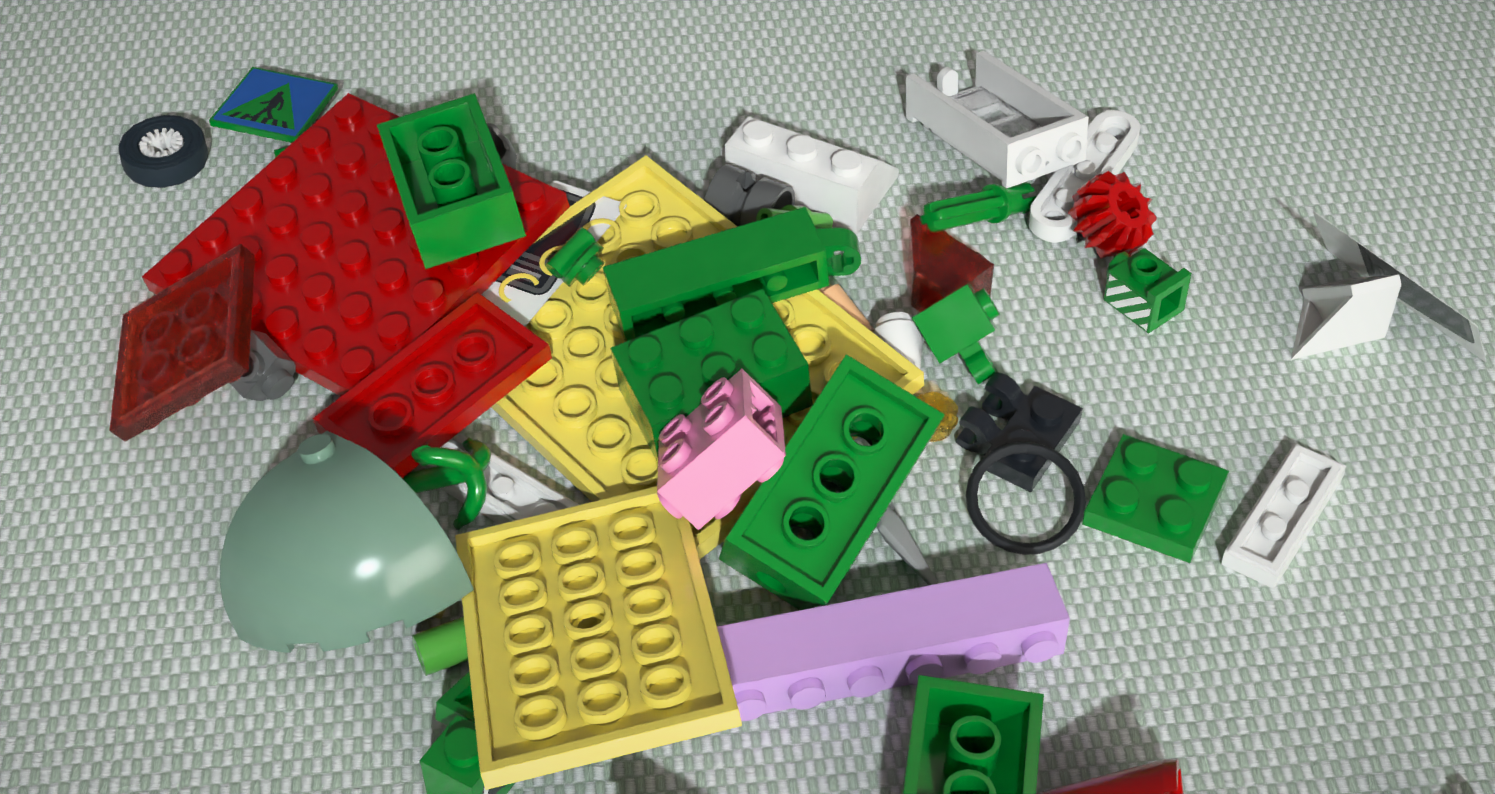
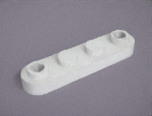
[1029,110,1141,242]

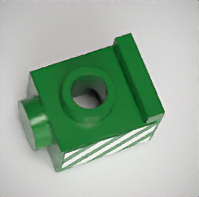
[1104,248,1192,334]

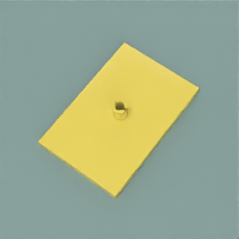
[455,486,742,790]

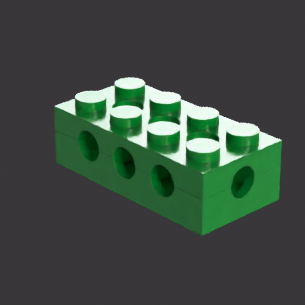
[719,354,945,610]

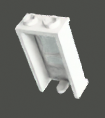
[906,51,1089,188]

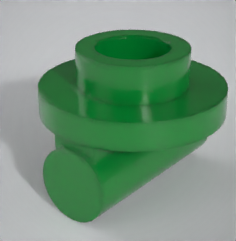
[545,227,605,287]

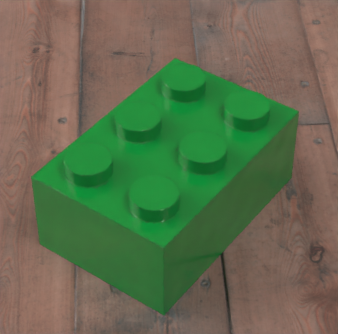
[377,93,526,269]
[610,289,813,463]

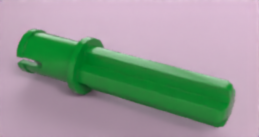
[920,182,1036,232]

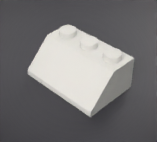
[725,116,899,234]

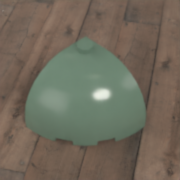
[220,431,474,653]

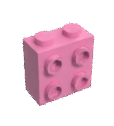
[657,369,786,530]

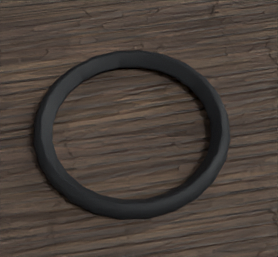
[966,442,1086,555]

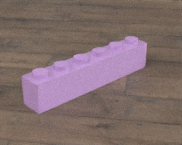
[717,563,1070,721]

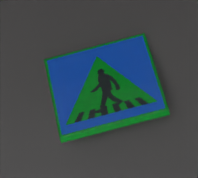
[209,67,338,143]

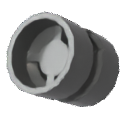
[704,164,795,227]

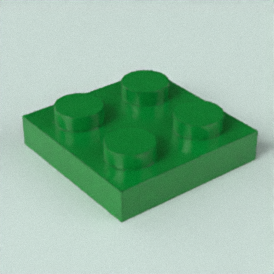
[1082,434,1229,563]

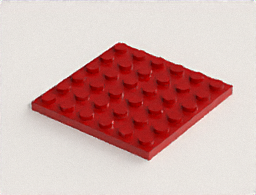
[142,93,570,396]

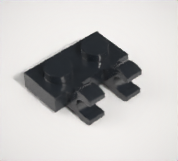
[956,372,1083,492]

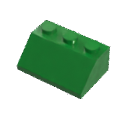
[902,675,1044,794]

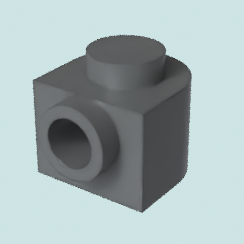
[217,329,296,401]

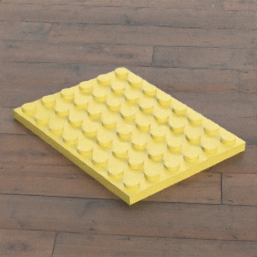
[491,155,924,560]

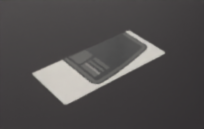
[482,181,627,326]
[1313,211,1487,362]

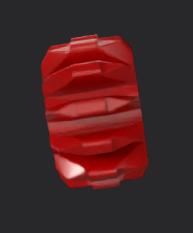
[1068,171,1157,259]

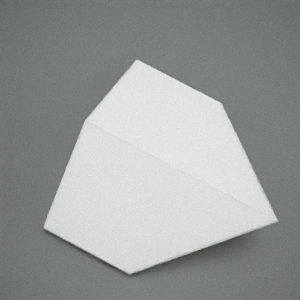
[1291,274,1401,360]

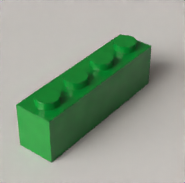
[603,207,829,342]

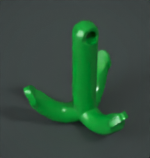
[402,438,491,530]

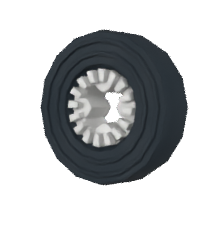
[118,115,208,188]

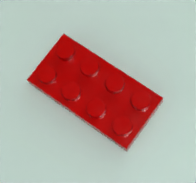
[312,292,552,478]

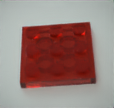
[109,244,255,442]

